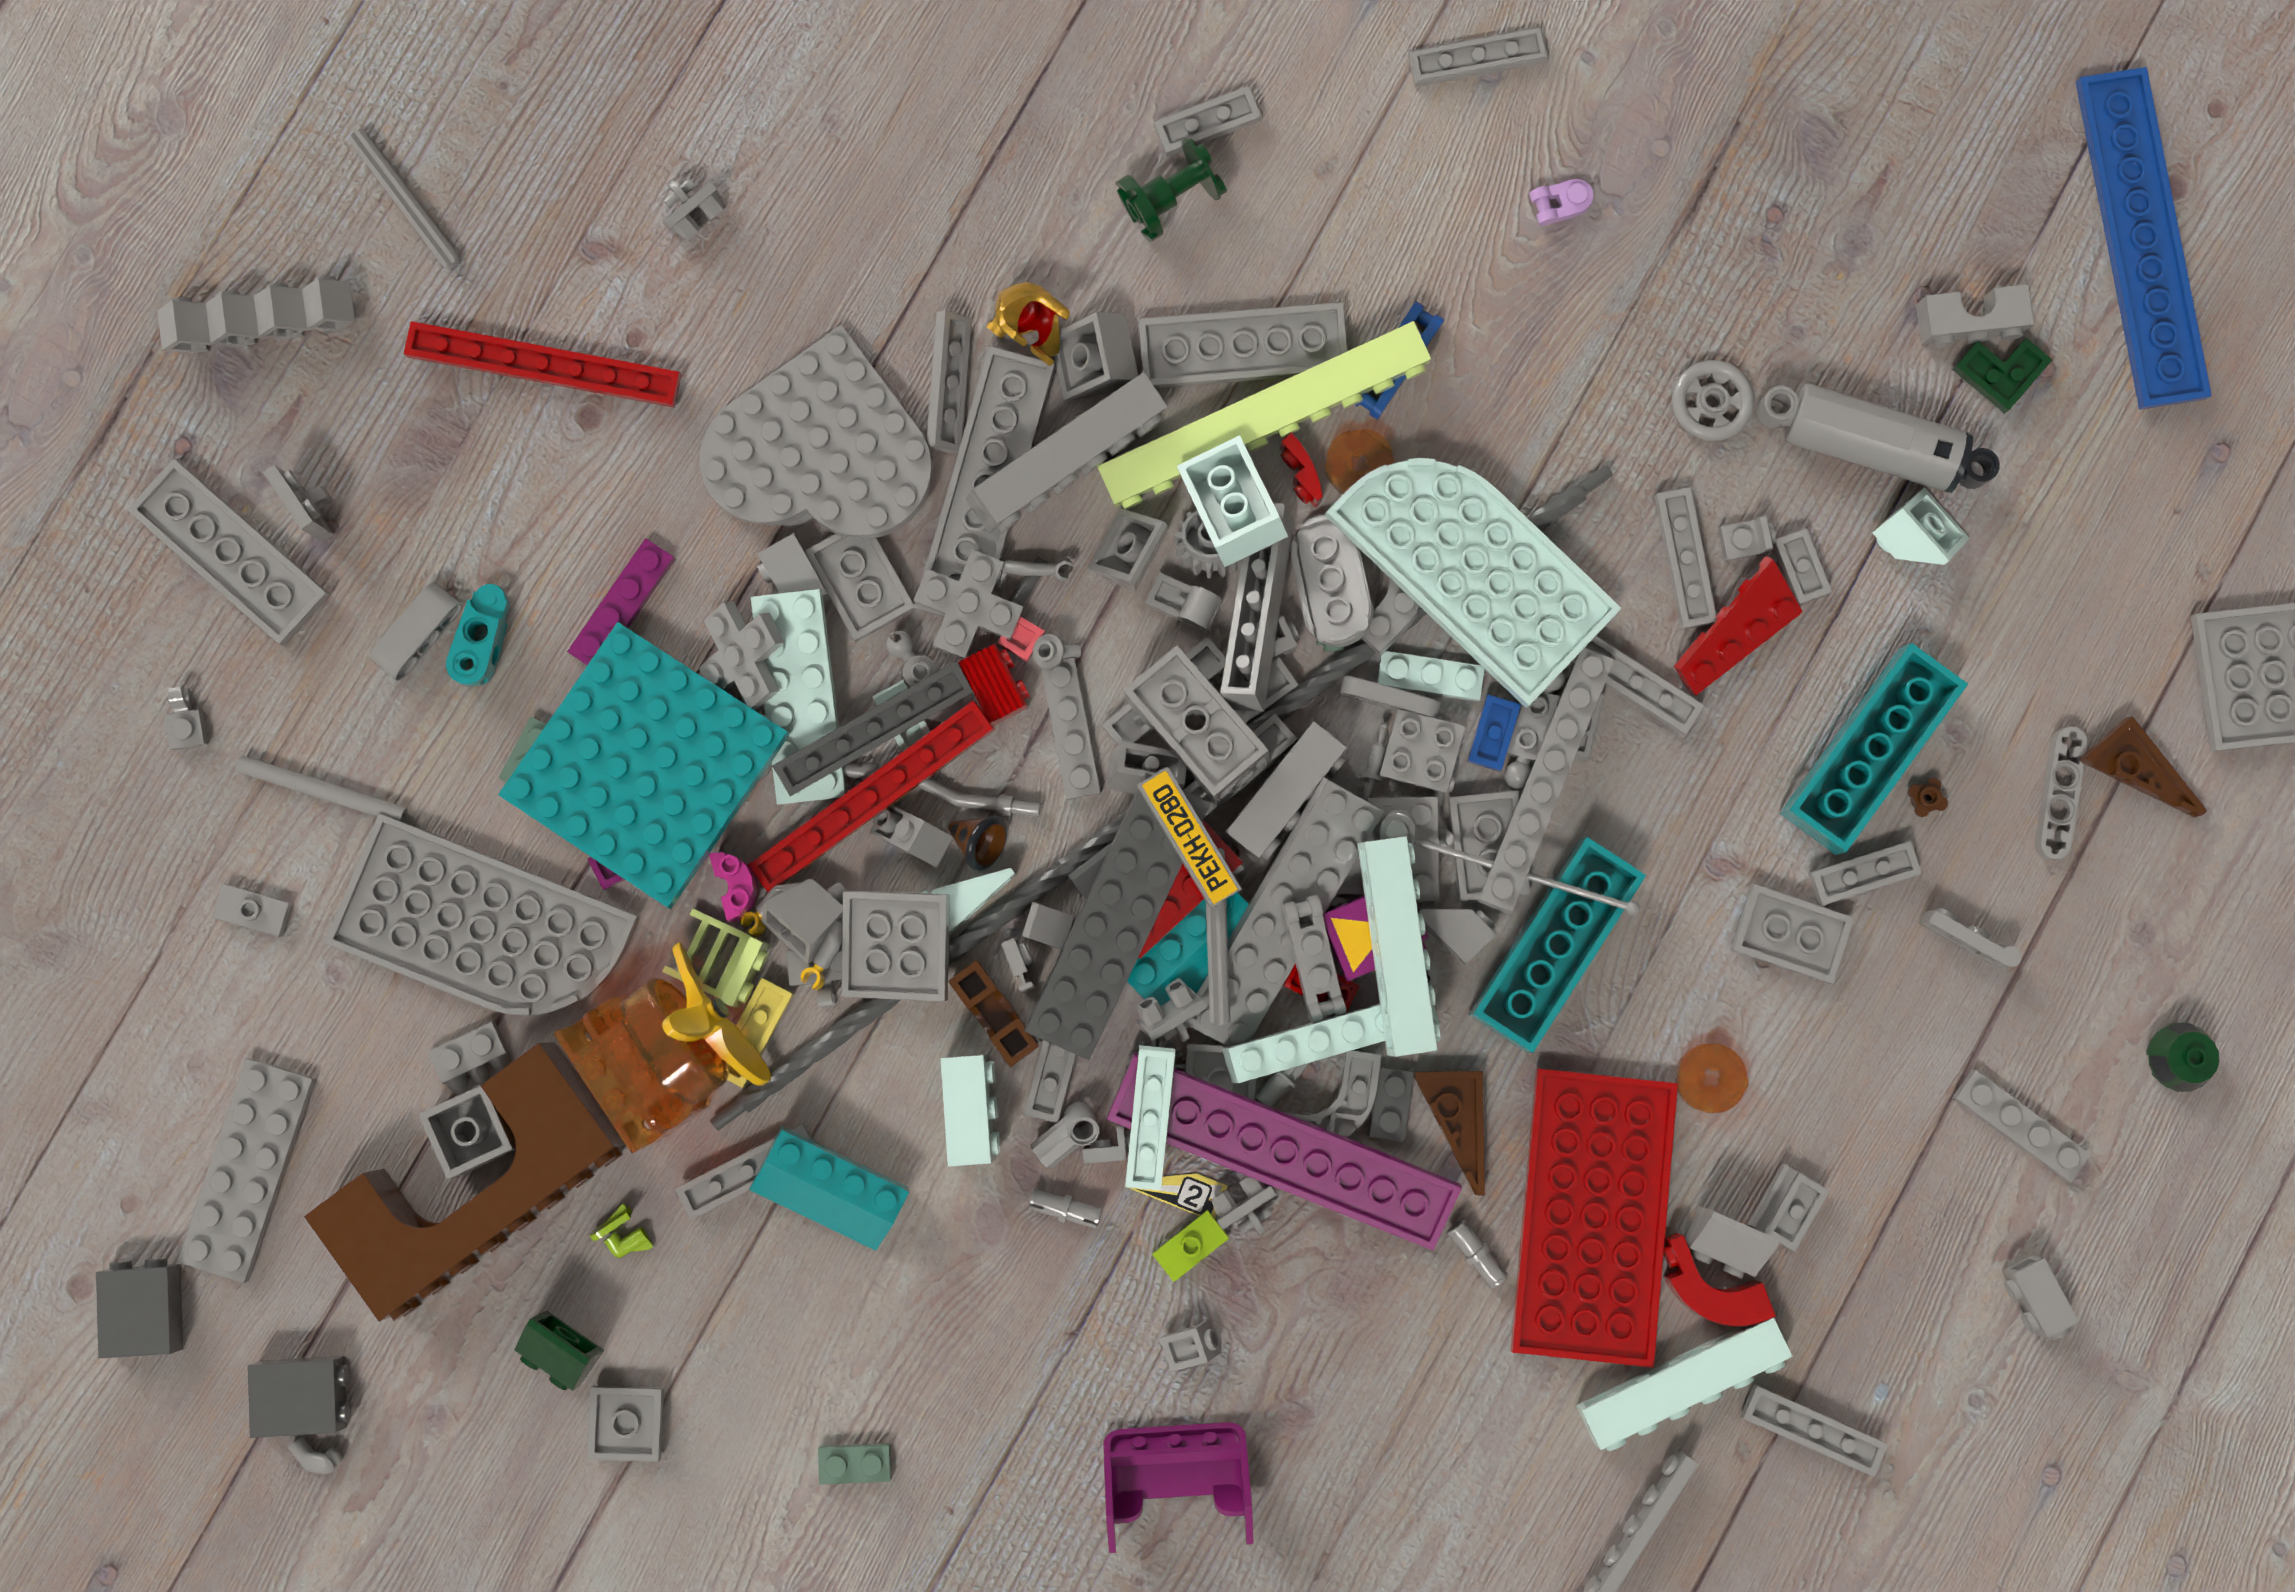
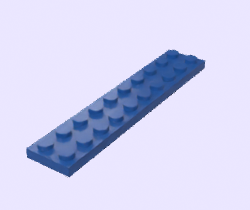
[2075,67,2212,410]

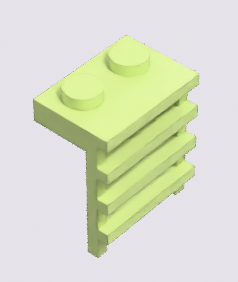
[662,908,770,1007]

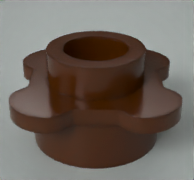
[1908,778,1948,817]

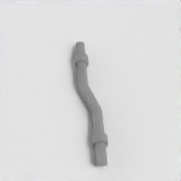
[843,762,1041,817]

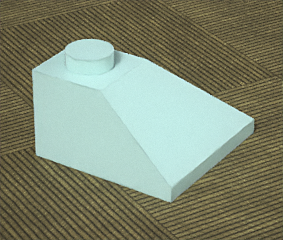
[1872,487,1970,565]

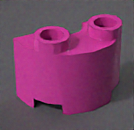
[709,852,760,922]

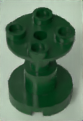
[1115,138,1227,242]

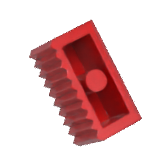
[958,644,1030,726]

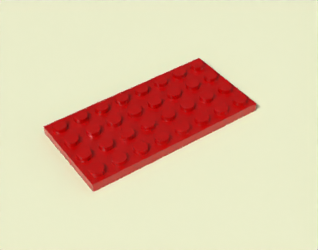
[1510,1068,1678,1368]

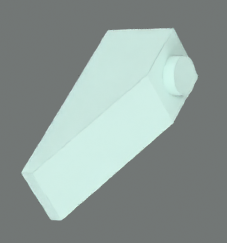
[921,868,1016,936]

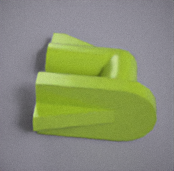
[589,1203,654,1258]

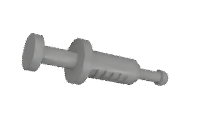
[1358,722,1388,801]

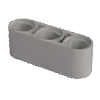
[369,582,462,681]

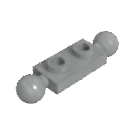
[1504,671,1565,789]

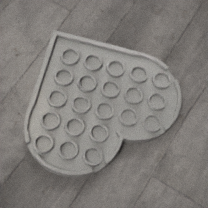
[700,325,933,539]

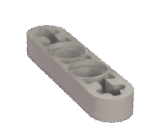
[2035,727,2088,860]

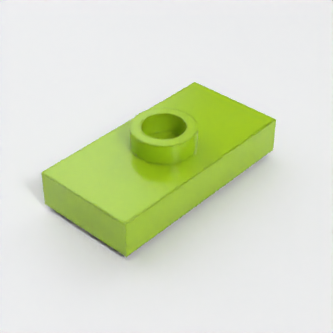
[1152,1209,1229,1282]

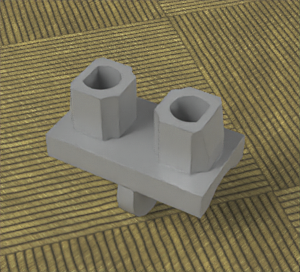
[662,178,724,240]
[1137,979,1207,1042]
[1211,1176,1276,1235]

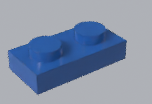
[1467,695,1521,772]

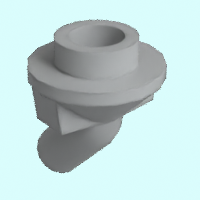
[1033,634,1081,669]

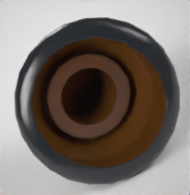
[948,815,1007,871]

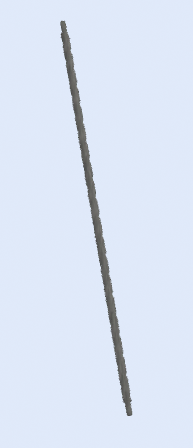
[710,465,1613,1131]

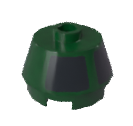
[2146,1023,2220,1092]

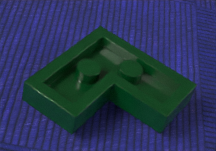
[1952,338,2052,414]

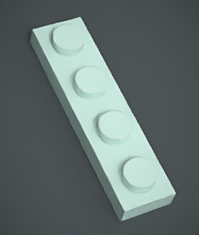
[1125,1045,1175,1191]

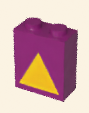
[1323,895,1429,981]

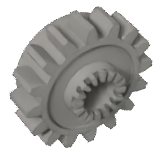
[1174,510,1242,578]

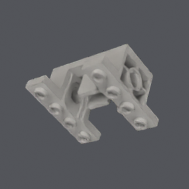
[1102,637,1298,821]

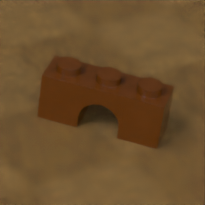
[948,960,1040,1067]

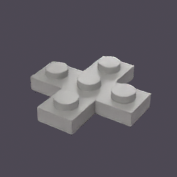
[913,550,1024,659]
[699,601,785,709]

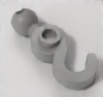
[886,631,960,722]

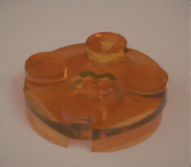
[1325,429,1394,494]
[1675,1044,1749,1113]

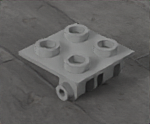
[1380,709,1466,793]

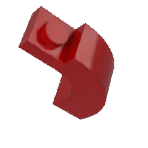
[1663,1233,1776,1326]

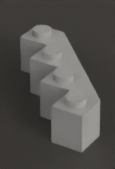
[157,275,355,353]

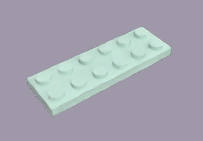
[751,589,847,805]

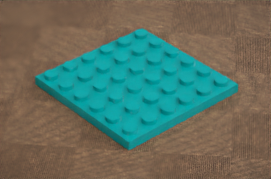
[498,622,790,909]

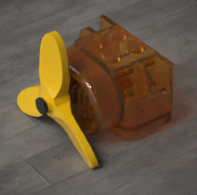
[553,942,771,1154]

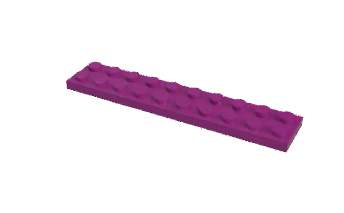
[1107,1052,1462,1251]

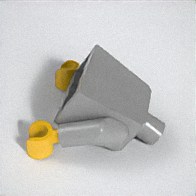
[741,879,846,990]

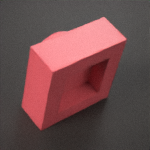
[997,617,1045,662]

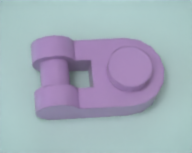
[1529,179,1594,226]

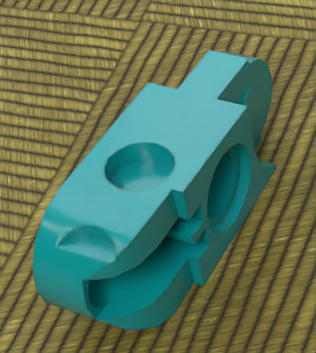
[446,584,510,687]

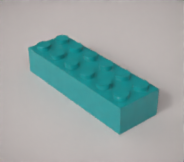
[1779,642,1968,855]
[1468,837,1647,1053]

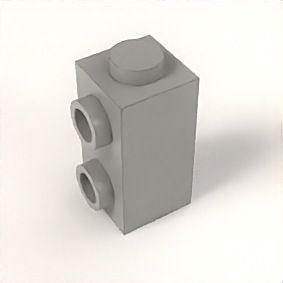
[2002,1255,2079,1340]

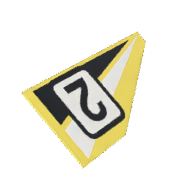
[1124,1173,1228,1218]

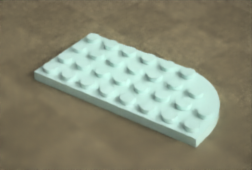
[1325,458,1622,708]

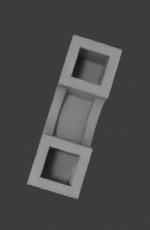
[1916,284,2034,348]

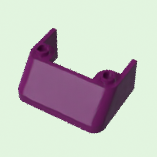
[1103,1422,1254,1553]

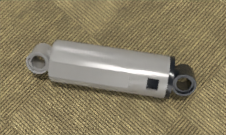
[1757,384,2000,493]

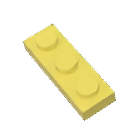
[712,978,794,1088]

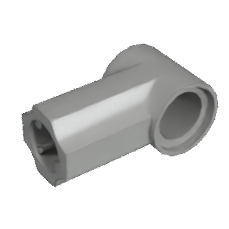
[1030,1102,1099,1169]

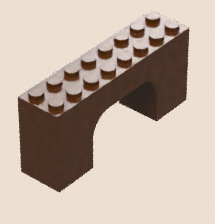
[304,1042,628,1322]

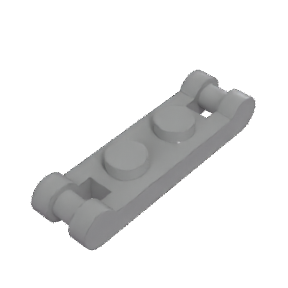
[1282,894,1346,1023]

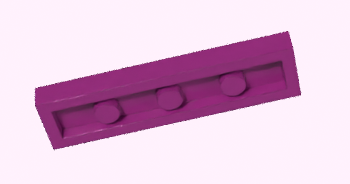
[567,538,676,665]

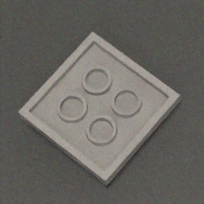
[841,890,950,1002]

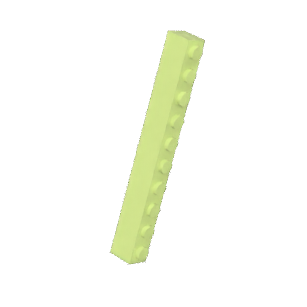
[1097,321,1431,509]

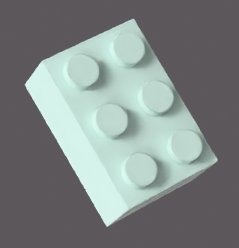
[1177,435,1288,567]
[940,1054,1001,1167]

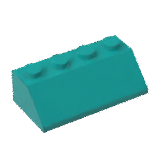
[1127,892,1249,1006]
[749,1125,909,1251]

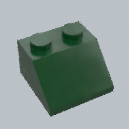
[514,1310,604,1391]

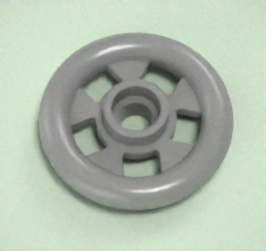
[1672,360,1754,441]

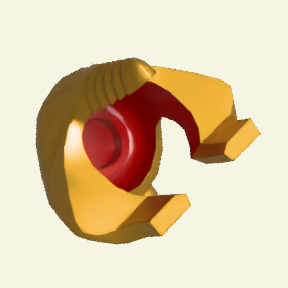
[986,282,1070,366]

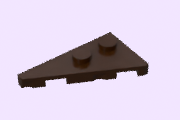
[2079,716,2207,818]
[1414,1071,1485,1196]

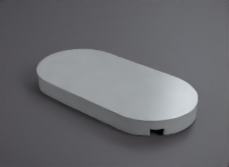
[1290,514,1374,647]

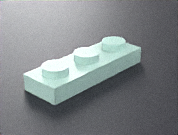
[1377,651,1485,702]

